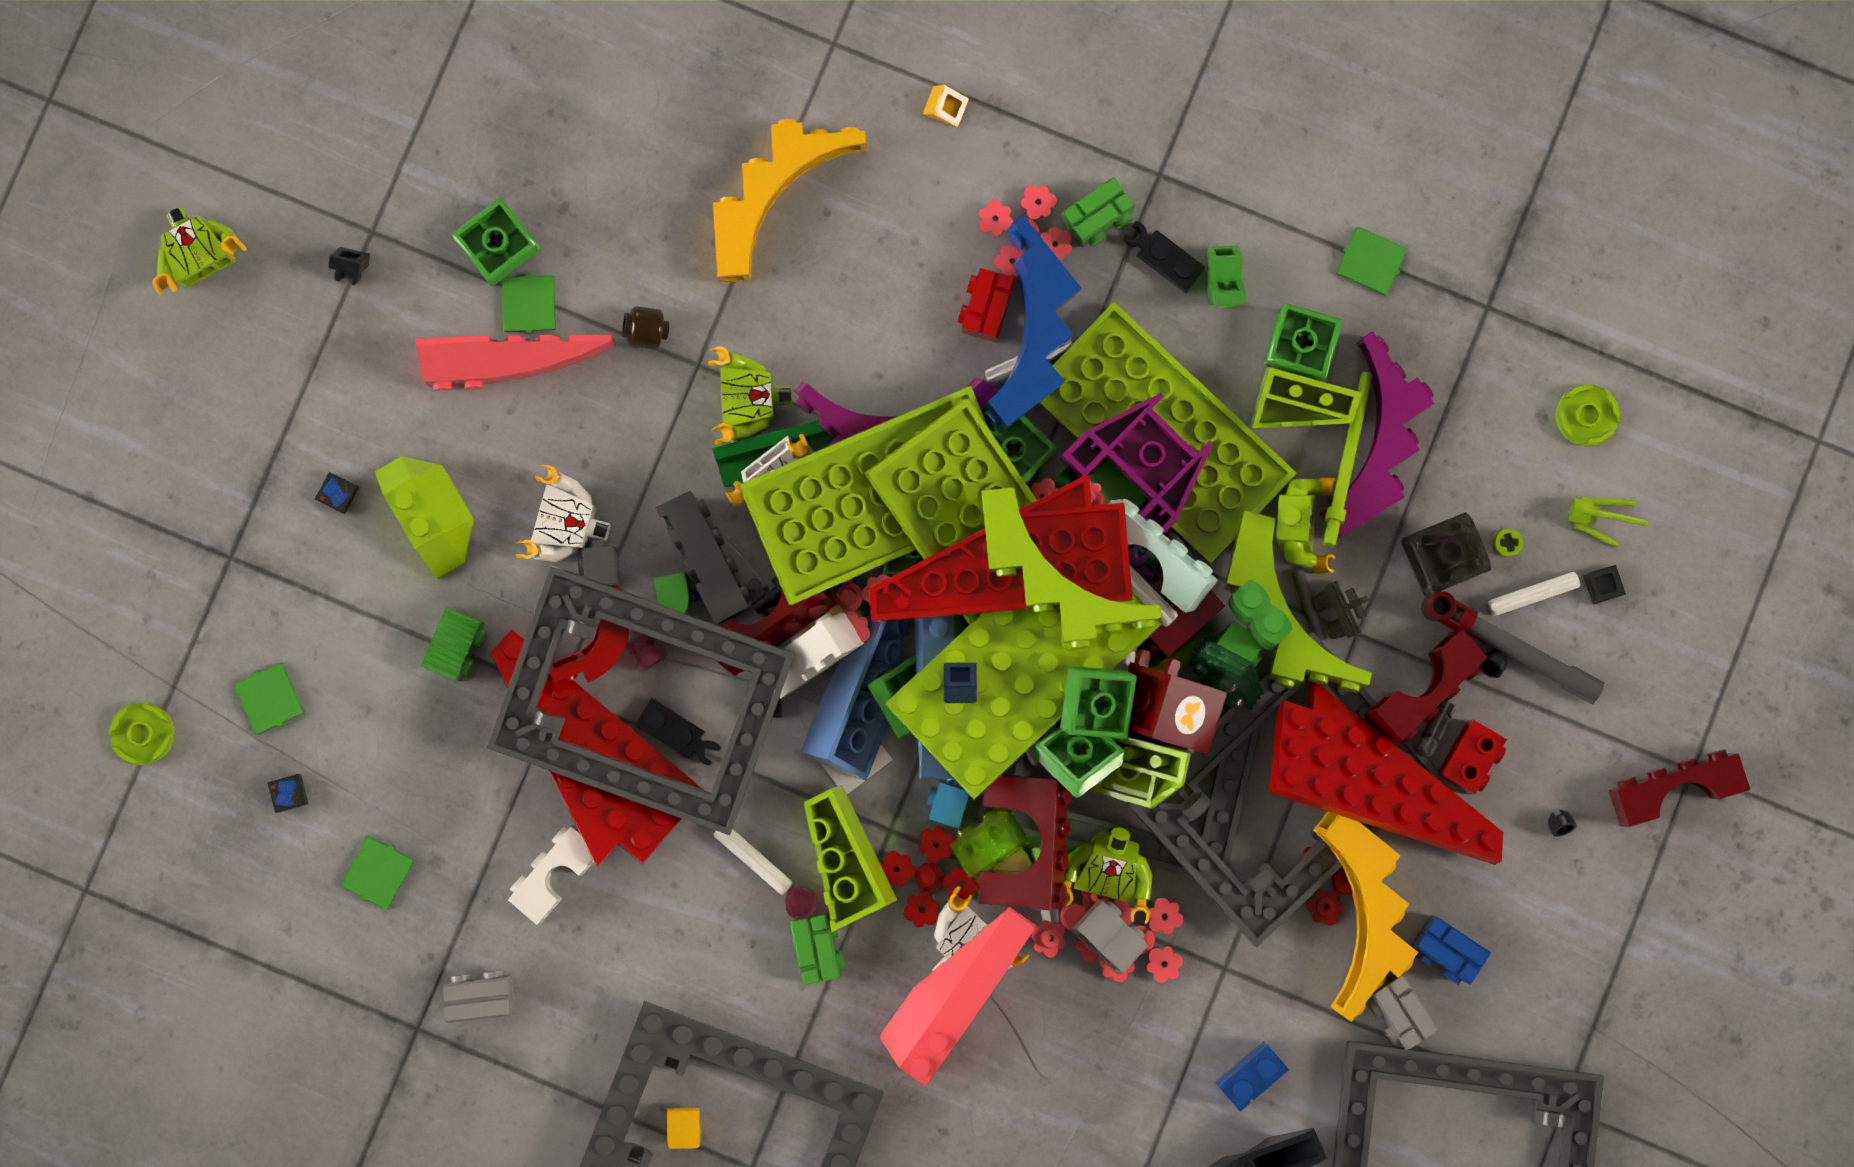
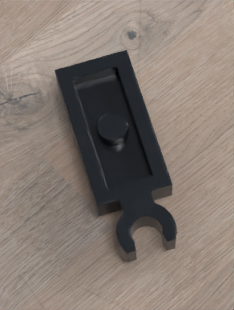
[1123,221,1206,294]
[635,698,722,765]

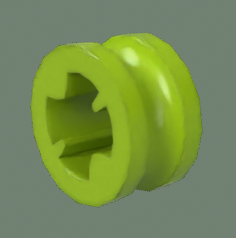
[1492,528,1523,557]

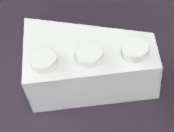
[779,612,864,699]

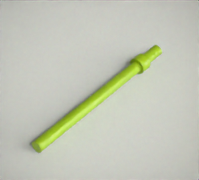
[1323,372,1373,548]

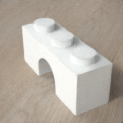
[508,826,594,925]

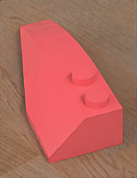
[415,335,615,391]
[879,907,1037,1086]

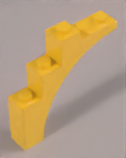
[713,119,867,283]
[1313,811,1418,1022]

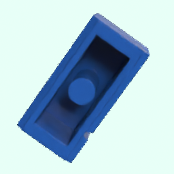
[1411,915,1491,985]
[1215,1041,1289,1112]

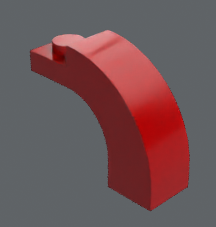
[549,584,630,683]

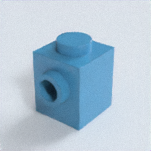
[926,779,969,828]

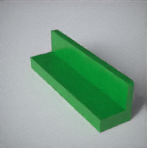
[712,419,838,487]

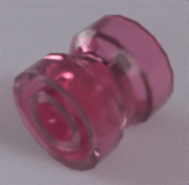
[625,633,668,672]
[785,886,818,920]

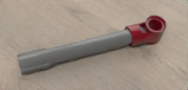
[1421,591,1605,704]

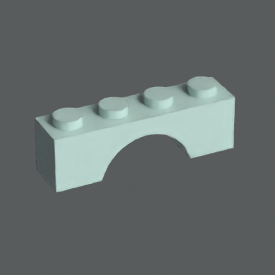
[1108,499,1218,613]

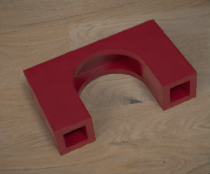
[979,774,1072,910]

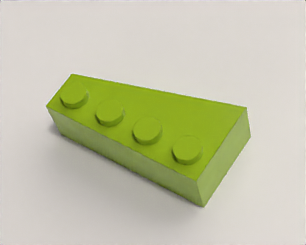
[804,785,897,932]

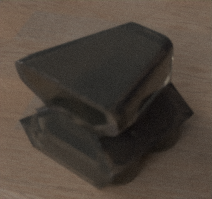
[1401,512,1491,596]

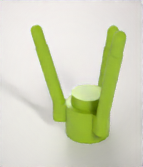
[1568,495,1649,548]

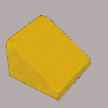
[923,85,969,127]
[667,1108,701,1149]

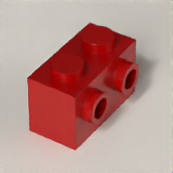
[1437,720,1507,794]

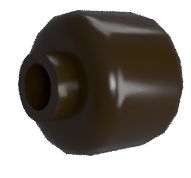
[622,306,669,349]

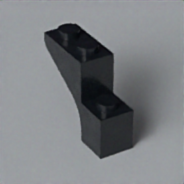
[1209,1128,1327,1167]

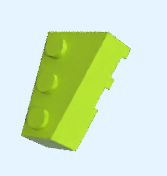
[1249,367,1362,429]

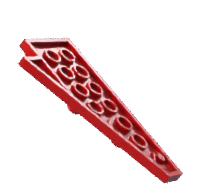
[869,475,1133,622]
[491,629,704,867]
[1270,683,1503,865]

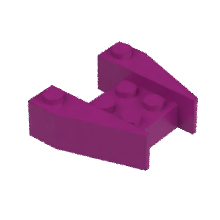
[1059,393,1213,535]

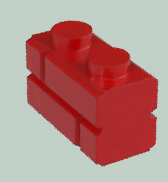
[957,268,1016,342]

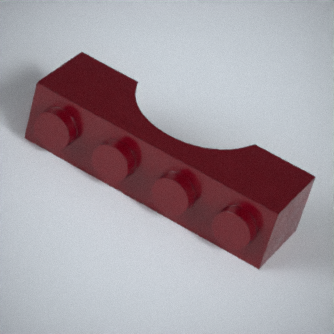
[717,589,837,676]
[1364,629,1488,743]
[1608,749,1751,827]

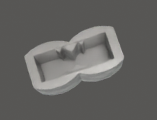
[1071,901,1148,974]

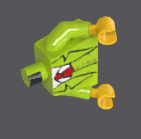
[152,208,247,297]
[708,346,792,445]
[1276,477,1337,574]
[1064,827,1152,924]

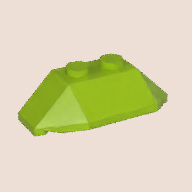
[375,456,475,579]
[1074,733,1191,808]

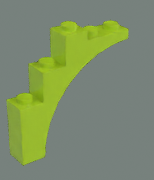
[981,487,1162,649]
[1223,511,1372,693]

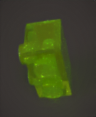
[950,808,1030,878]

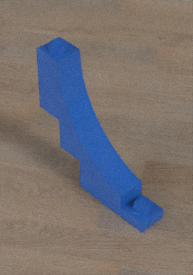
[981,215,1082,433]

